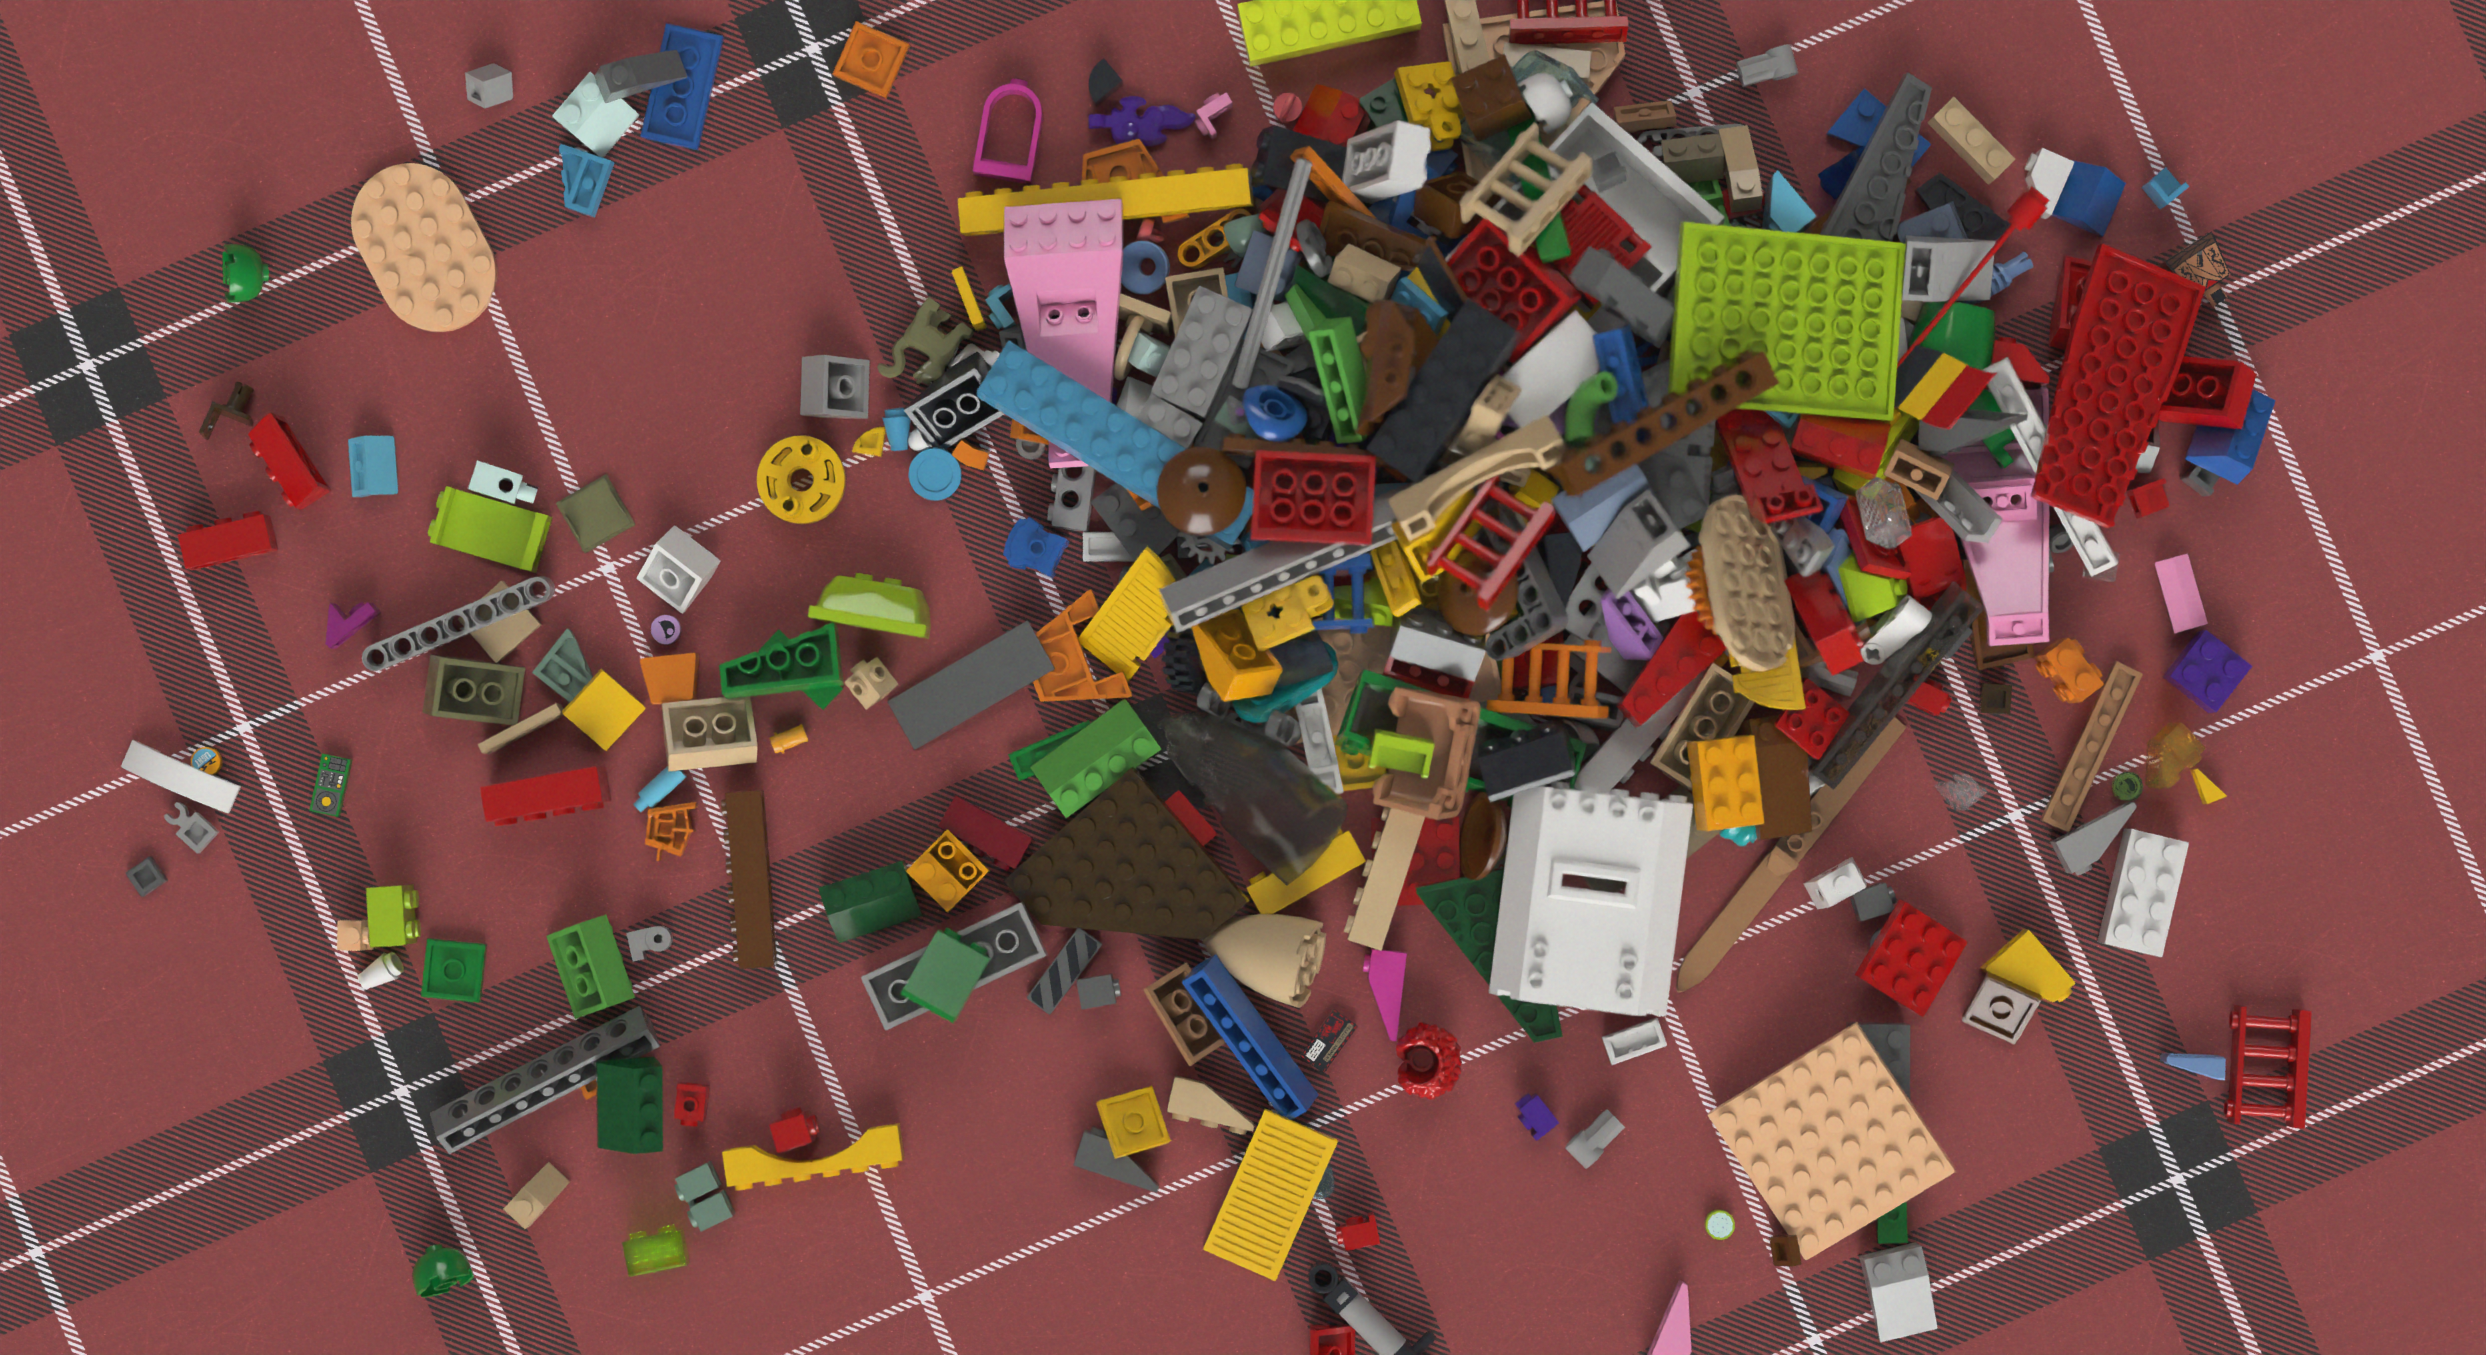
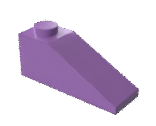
[1601,588,1664,660]

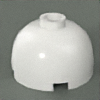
[1518,73,1573,134]

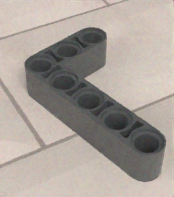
[1481,500,1568,660]

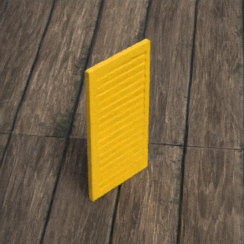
[1203,1109,1338,1281]

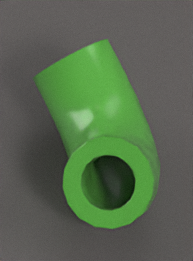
[1565,371,1618,443]

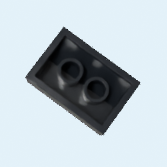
[1478,719,1575,802]

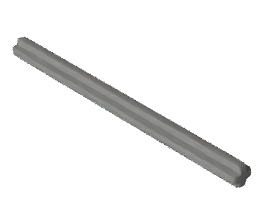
[1232,158,1312,389]

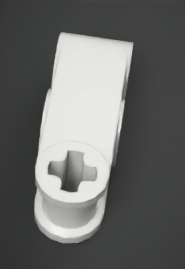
[1860,595,1932,664]

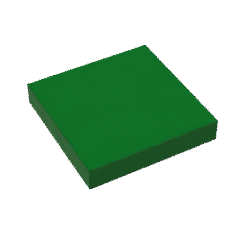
[421,938,487,1003]

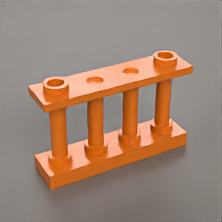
[1486,640,1612,718]

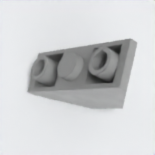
[1770,516,1835,576]

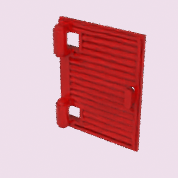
[1531,183,1652,305]

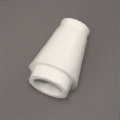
[358,952,404,990]

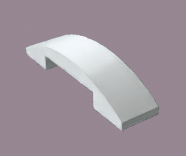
[1295,688,1344,799]
[121,740,241,813]

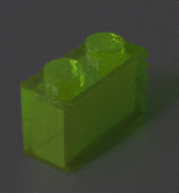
[622,1224,690,1277]

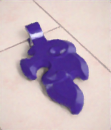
[1088,96,1196,146]

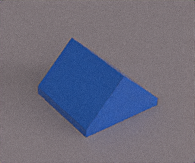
[2051,160,2126,237]

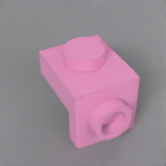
[1195,93,1232,139]

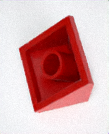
[1309,1325,1355,1355]

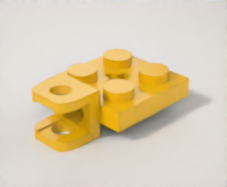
[1394,61,1465,151]
[1241,576,1334,652]

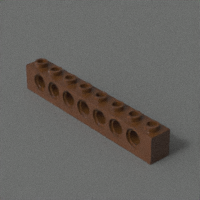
[1552,349,1779,497]

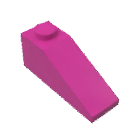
[1363,948,1407,1041]

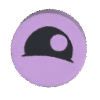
[651,615,682,644]

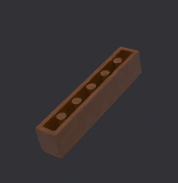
[721,790,778,969]

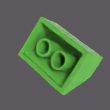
[546,915,635,1019]

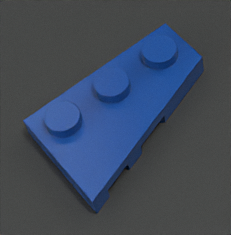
[1826,88,1931,168]

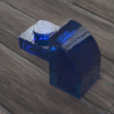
[1817,145,1865,200]

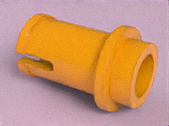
[769,724,809,754]

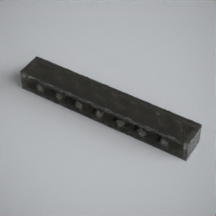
[1808,581,1985,790]

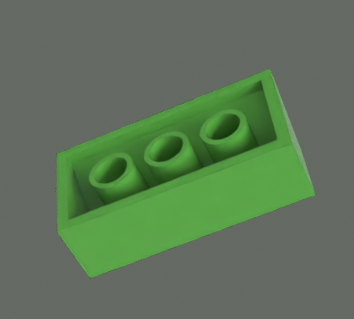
[1030,698,1161,818]

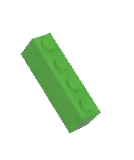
[1308,317,1380,443]

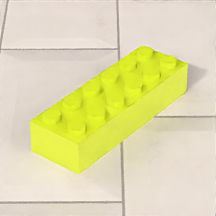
[1237,0,1422,67]

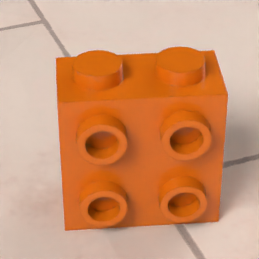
[2034,637,2105,703]

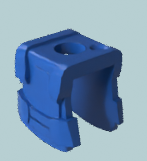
[1003,517,1070,579]

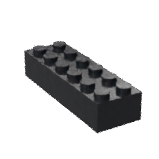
[1367,298,1524,483]

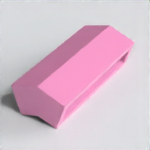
[2154,553,2208,633]

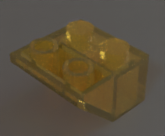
[2145,722,2206,789]

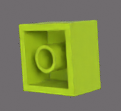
[366,884,421,947]

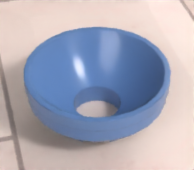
[1121,241,1170,294]

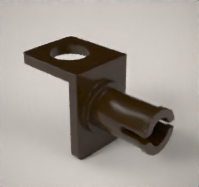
[199,382,254,440]

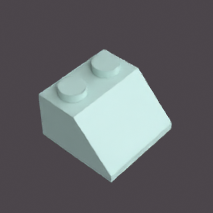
[552,72,639,158]

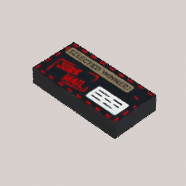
[1300,1009,1358,1074]

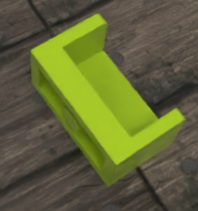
[1368,729,1435,779]

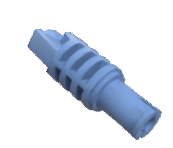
[1959,251,2033,305]

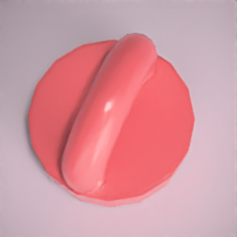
[1273,93,1302,123]
[1135,217,1164,243]

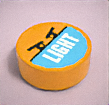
[191,747,222,775]

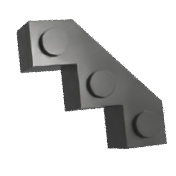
[1570,246,1675,348]

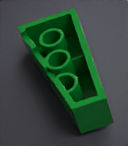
[719,622,844,699]

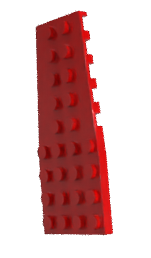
[2031,243,2206,528]

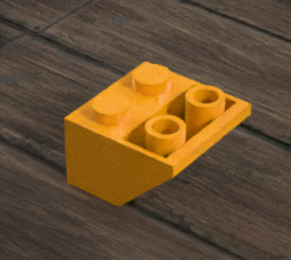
[906,829,989,912]

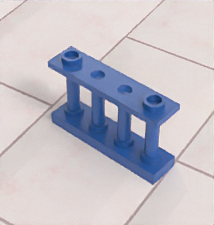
[1269,554,1375,634]

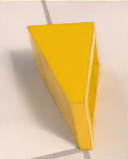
[2190,769,2227,804]

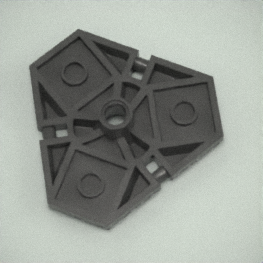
[1561,359,1715,530]

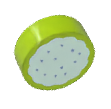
[1704,1209,1735,1240]

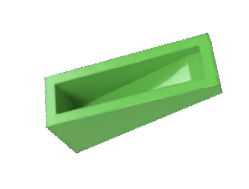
[1284,284,1327,345]

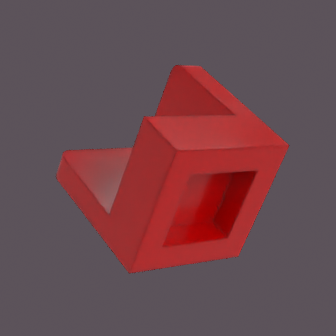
[2126,478,2170,519]

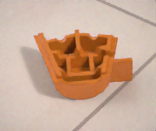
[645,802,698,861]

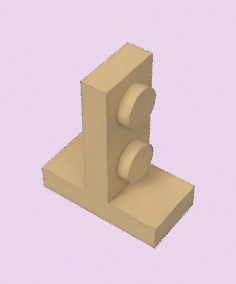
[1457,374,1522,453]

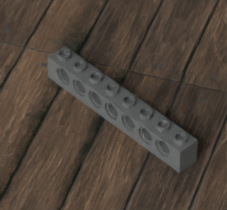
[430,1006,660,1154]

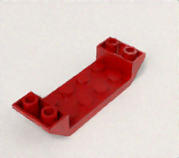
[1715,408,1822,524]

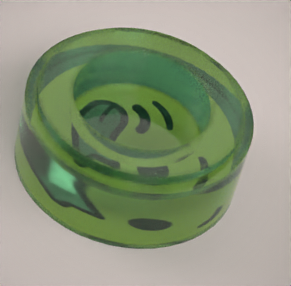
[2112,772,2143,801]

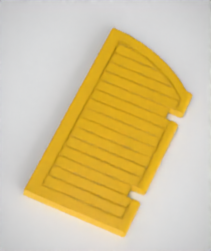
[1078,546,1176,682]
[1728,637,1806,710]

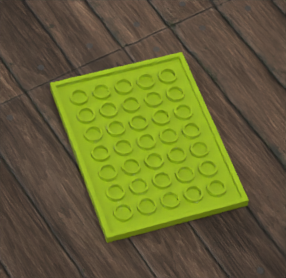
[1668,222,1906,421]

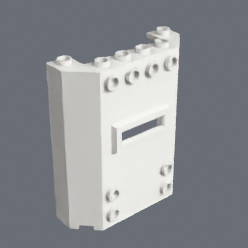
[1489,781,1693,1016]

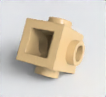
[845,657,899,710]

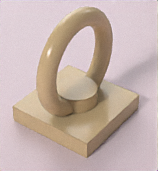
[1114,293,1173,380]

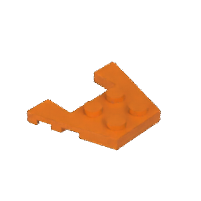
[1082,139,1190,224]
[1033,589,1133,702]

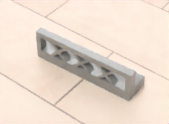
[1914,450,2003,543]

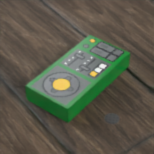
[309,754,353,817]

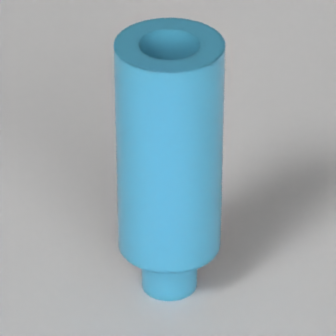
[633,766,687,812]

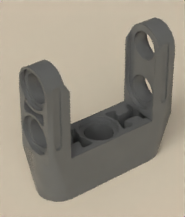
[1197,682,1301,747]

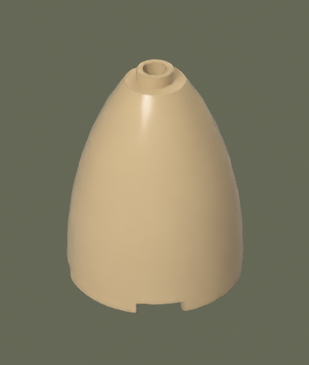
[1203,914,1326,1008]

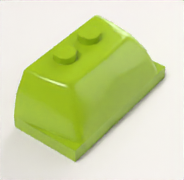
[808,573,931,639]

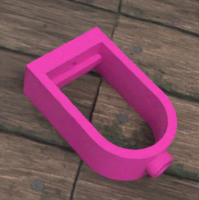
[973,79,1043,185]

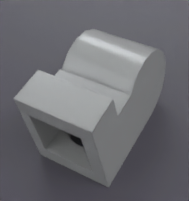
[626,926,673,962]

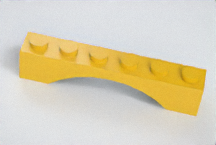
[722,1123,905,1191]

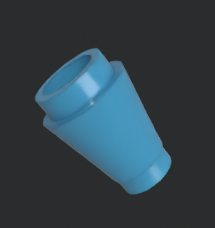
[882,408,911,451]

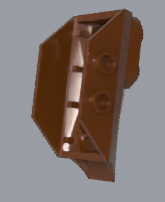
[1355,300,1440,436]

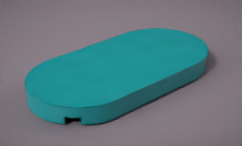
[1232,640,1338,723]

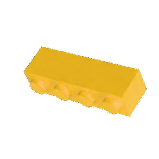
[1246,828,1366,914]

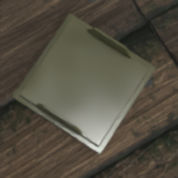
[556,474,636,553]

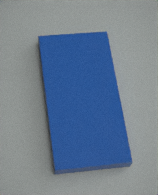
[640,23,724,151]

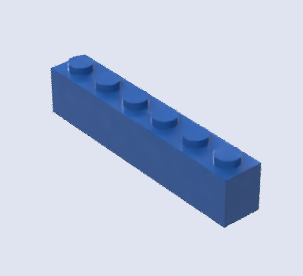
[1182,954,1319,1120]

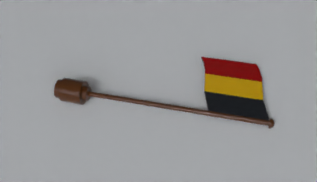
[1408,237,1569,479]

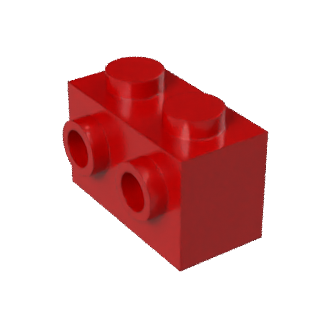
[769,1107,820,1153]

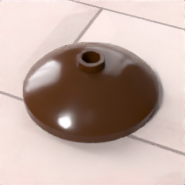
[1157,447,1246,536]
[1437,547,1519,636]
[1459,792,1508,880]

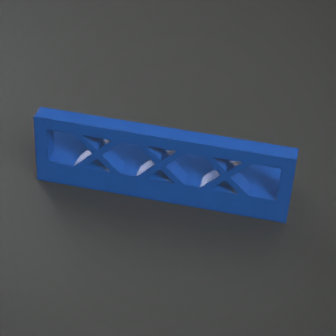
[1592,324,1649,443]

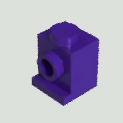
[1515,1093,1559,1141]

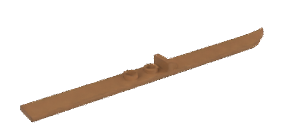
[1676,709,1907,993]

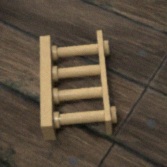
[1460,123,1591,256]

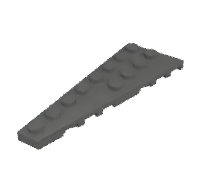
[1819,73,1932,242]

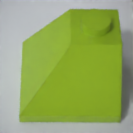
[1838,551,1907,622]

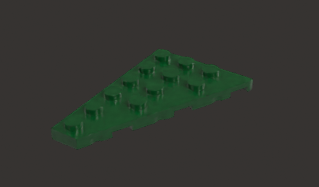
[1415,868,1563,1043]

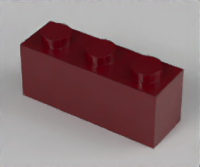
[938,795,1034,871]

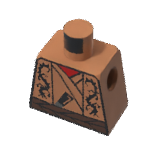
[2158,232,2230,307]

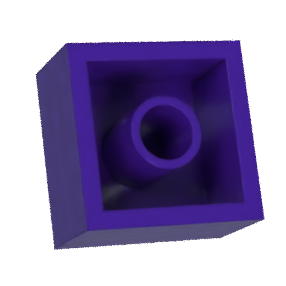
[2162,630,2252,713]

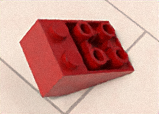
[1895,515,1967,614]

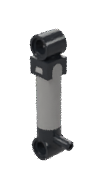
[1308,1261,1436,1355]

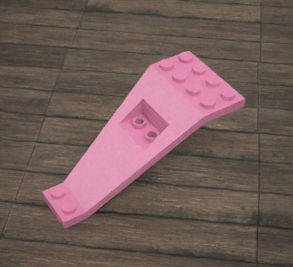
[1004,199,1123,468]
[1941,387,2049,646]

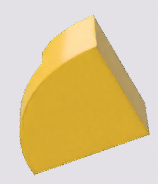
[852,427,886,457]

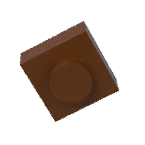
[1769,1235,1801,1267]

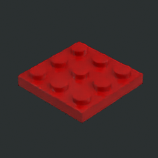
[1371,816,1460,906]
[1855,899,1968,1017]

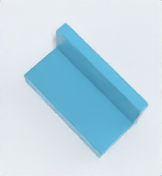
[348,436,398,497]

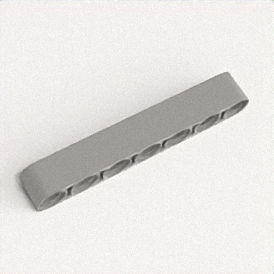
[362,576,555,671]

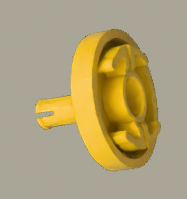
[757,436,846,524]

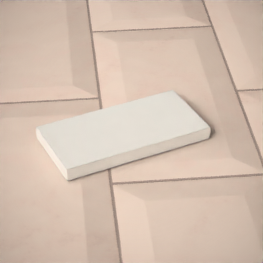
[1503,310,1600,429]

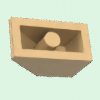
[504,1162,570,1229]

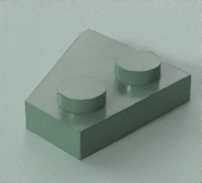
[532,628,594,702]

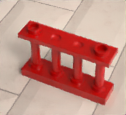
[1509,0,1628,44]
[1426,474,1555,612]
[2224,1005,2312,1129]

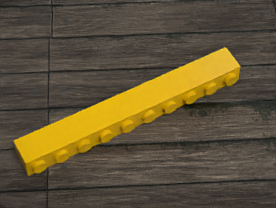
[958,164,1254,236]

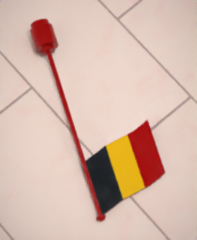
[1894,186,2050,429]

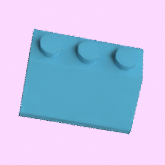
[1762,171,1816,233]

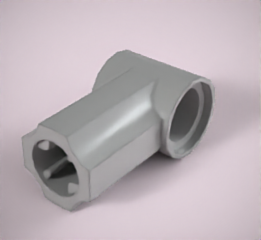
[1736,44,1799,87]
[1800,661,1858,696]
[1565,1109,1625,1169]

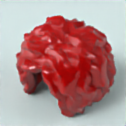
[1396,1022,1462,1100]

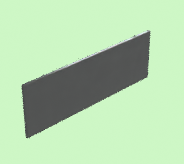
[888,620,1055,750]

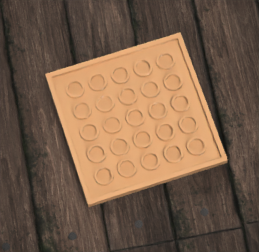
[1708,1022,1956,1260]

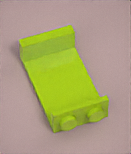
[428,486,553,573]

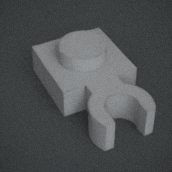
[164,802,220,854]

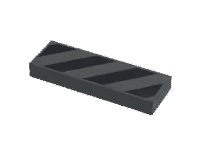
[1027,928,1102,1015]

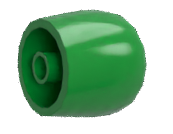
[1908,301,1995,370]

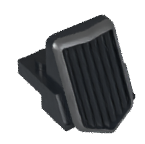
[1276,367,1333,441]

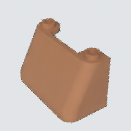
[1372,687,1480,820]

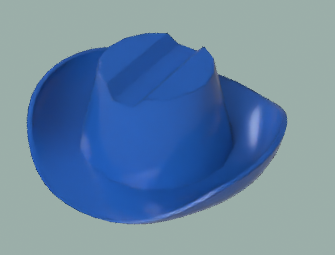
[1243,385,1307,442]

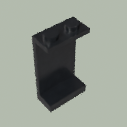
[1250,125,1347,203]

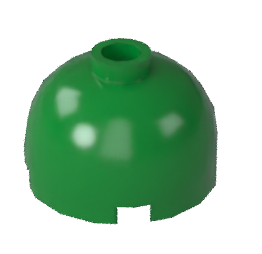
[222,244,269,303]
[412,1244,474,1298]

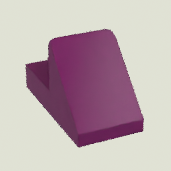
[325,602,381,649]

